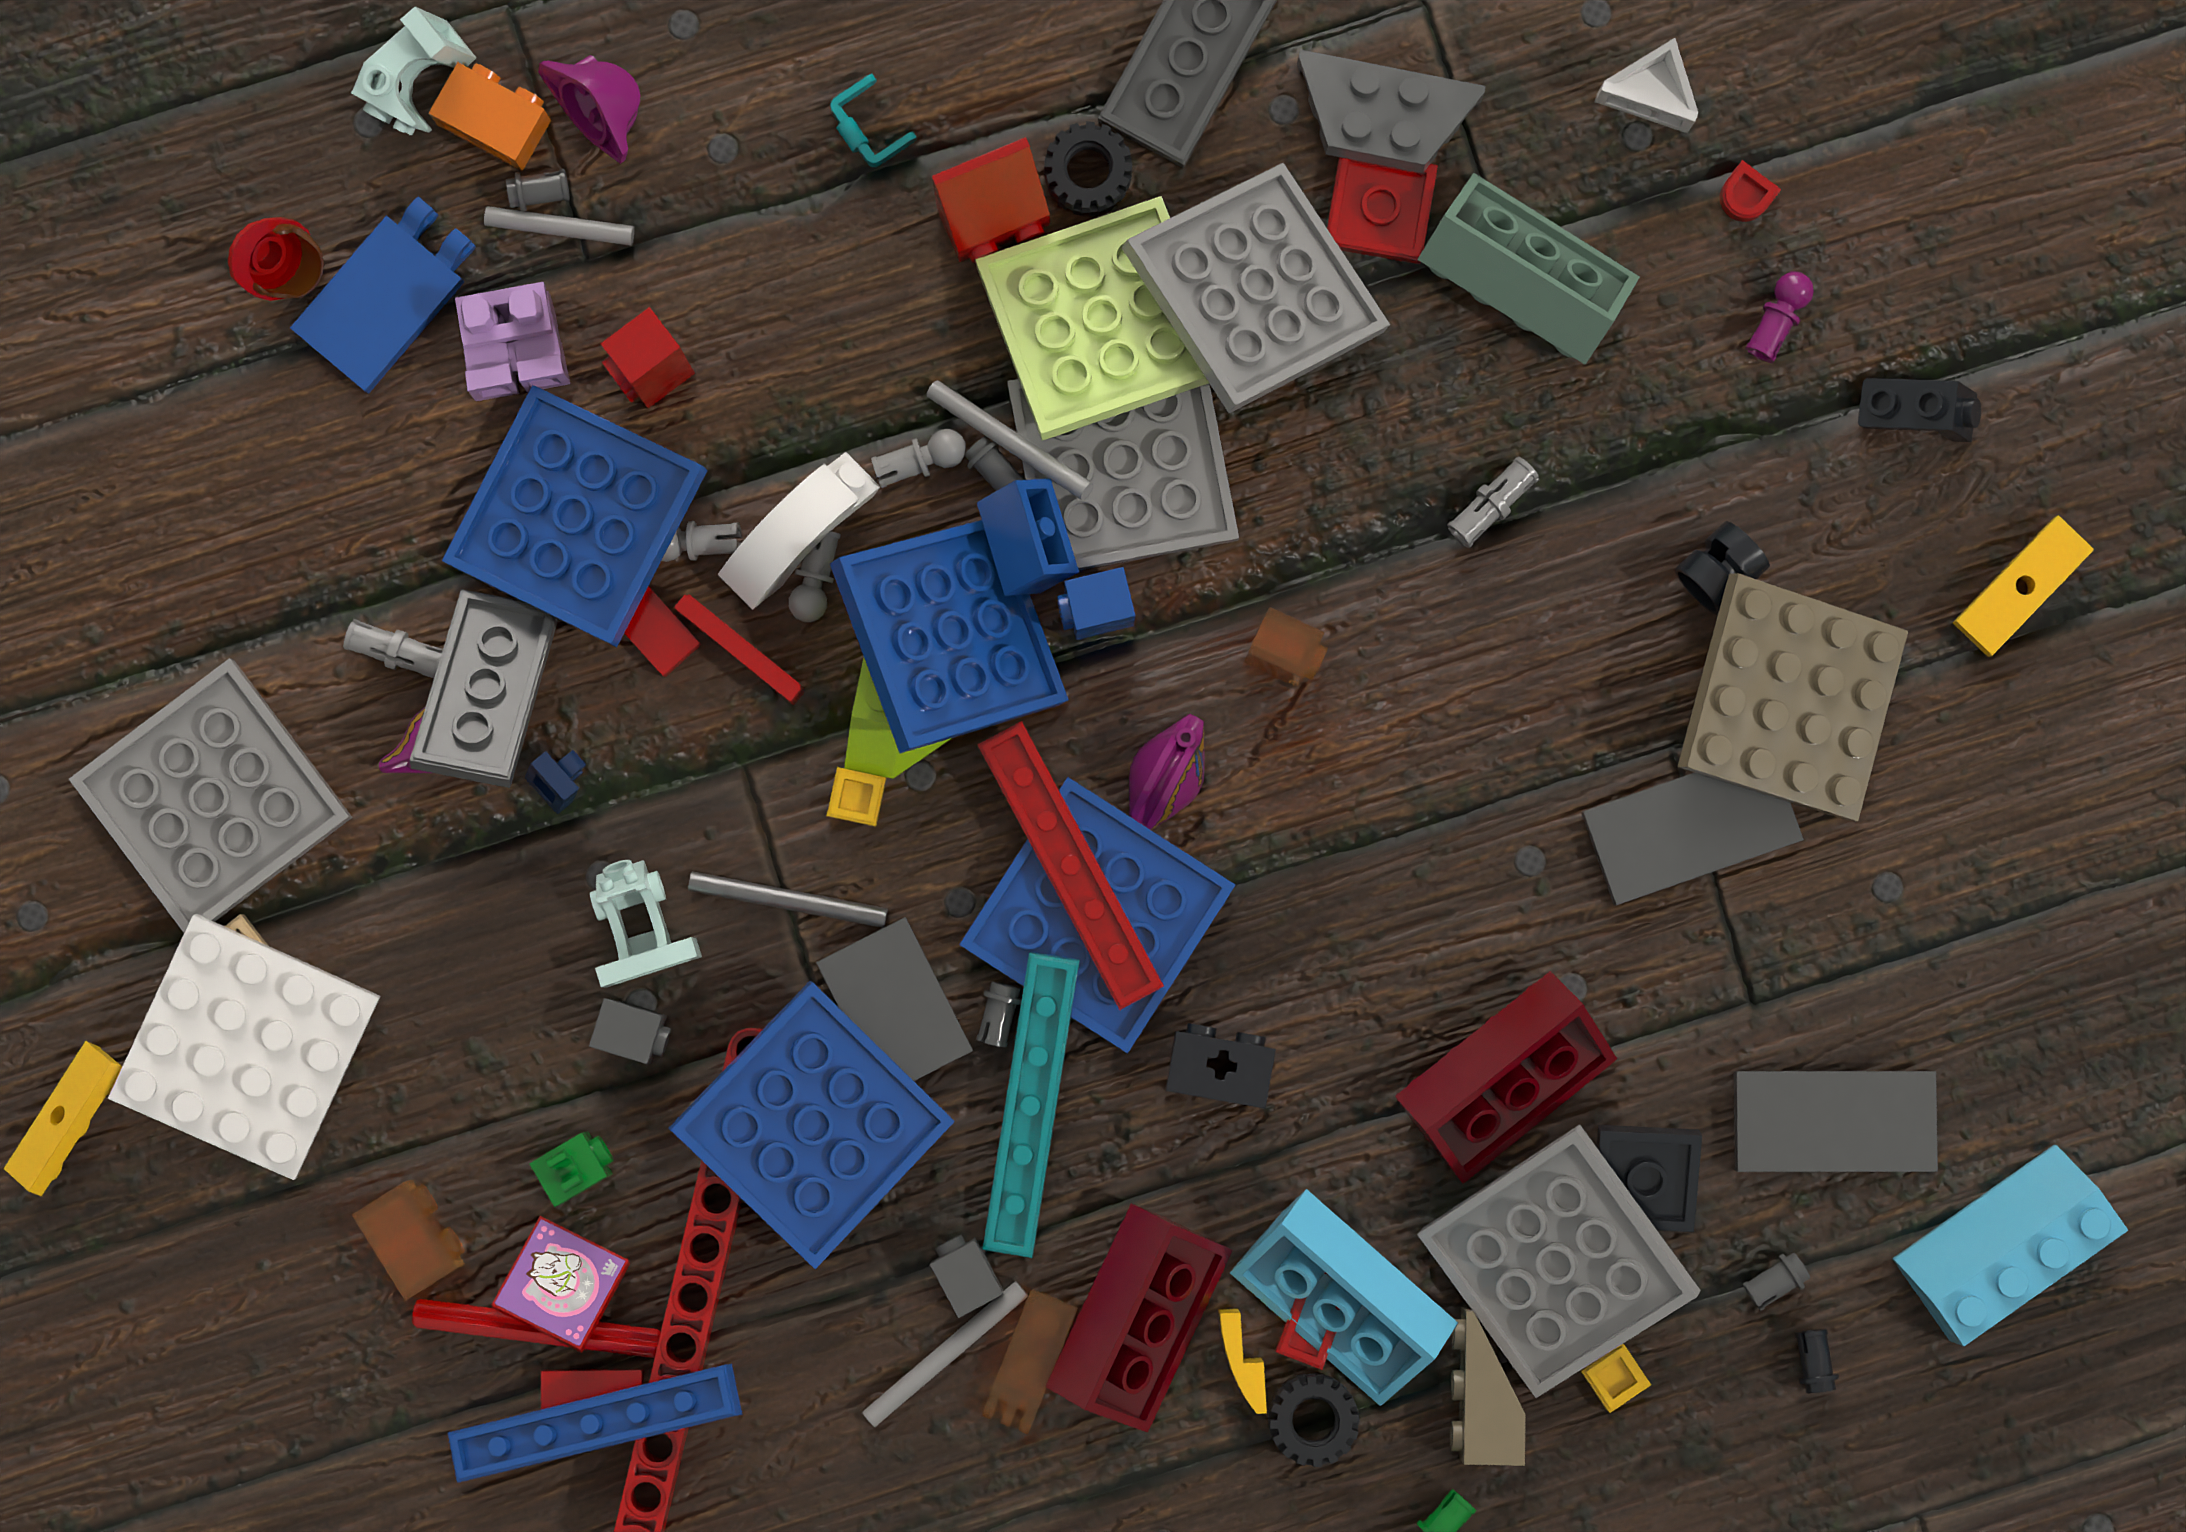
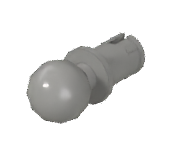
[871,429,966,488]
[661,521,742,562]
[789,531,841,622]

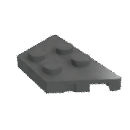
[1297,49,1486,173]

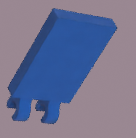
[290,197,476,394]

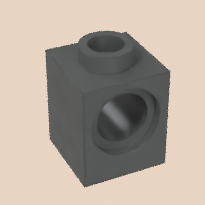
[589,998,671,1064]
[930,1235,1004,1318]

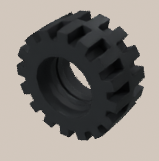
[1044,121,1132,216]
[1268,1373,1360,1467]

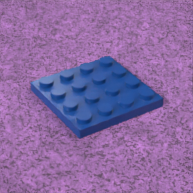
[442,385,708,648]
[830,520,1069,754]
[959,777,1235,1053]
[668,981,955,1269]

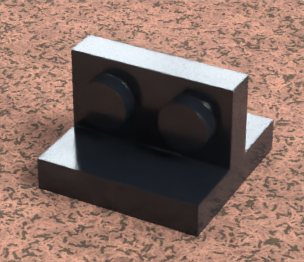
[1596,1125,1702,1232]

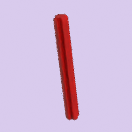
[412,1299,661,1358]

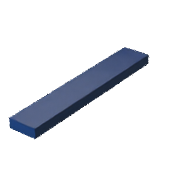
[448,1364,742,1483]

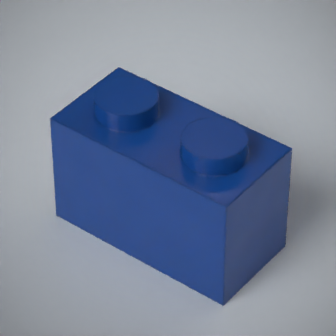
[977,479,1079,596]
[1057,567,1135,640]

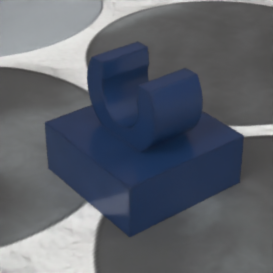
[525,750,586,815]

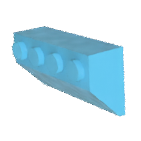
[1892,1145,2128,1346]
[1230,1189,1458,1406]

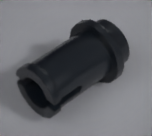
[1795,1329,1839,1394]

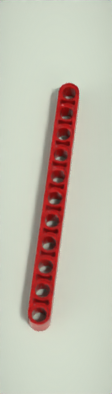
[614,1028,763,1532]

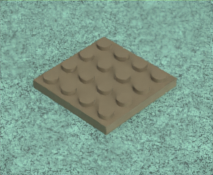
[1678,573,1908,822]

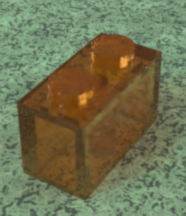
[1244,607,1328,687]
[352,1180,465,1301]

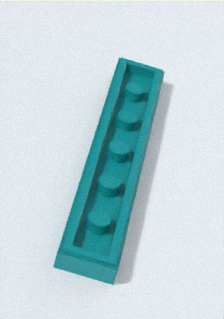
[982,952,1080,1258]

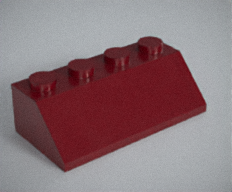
[1395,971,1617,1184]
[1045,1203,1233,1433]

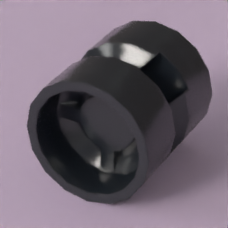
[1674,521,1770,615]

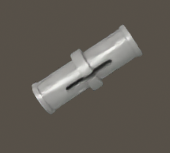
[1447,457,1539,548]
[343,619,443,679]

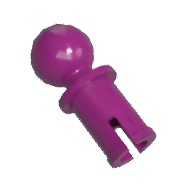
[1745,271,1814,363]

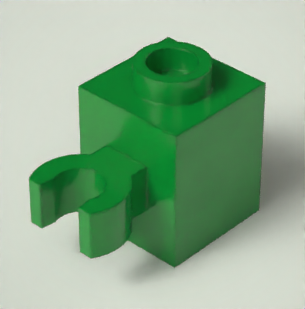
[529,1131,614,1207]

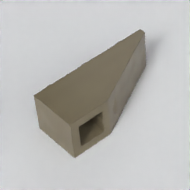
[1450,1307,1526,1466]

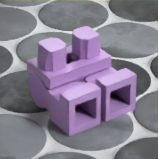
[455,282,570,401]

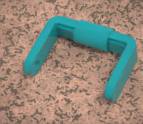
[831,74,917,167]

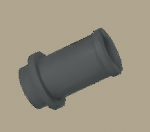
[506,169,570,211]
[964,436,1026,491]
[976,981,1022,1047]
[1743,1253,1811,1311]

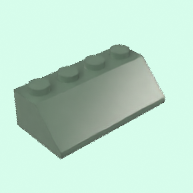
[1417,173,1640,365]

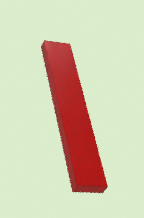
[978,721,1164,1010]

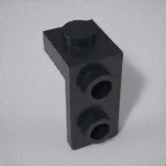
[1858,378,1981,442]

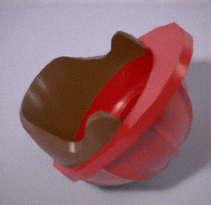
[228,217,324,301]

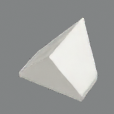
[1595,38,1698,133]

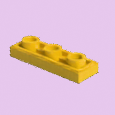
[1953,515,2094,657]
[4,1041,122,1196]

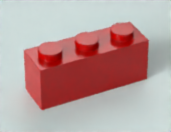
[600,307,695,408]

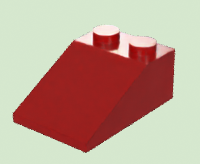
[932,137,1050,263]

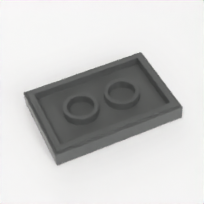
[816,917,973,1081]

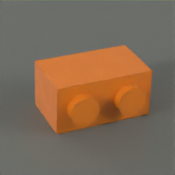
[429,62,551,171]

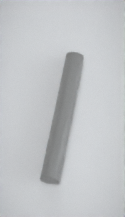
[484,206,634,246]

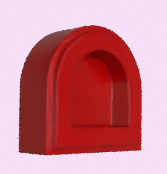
[1720,160,1781,222]

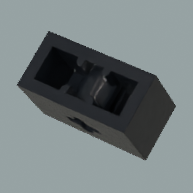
[1165,1023,1276,1109]

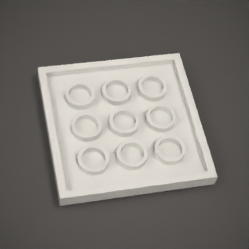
[108,914,381,1180]

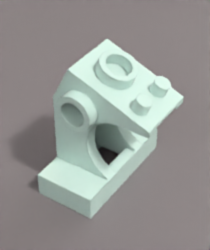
[352,7,476,135]
[590,860,702,987]

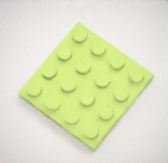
[975,196,1209,441]

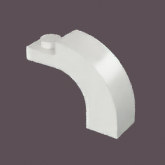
[718,452,880,610]

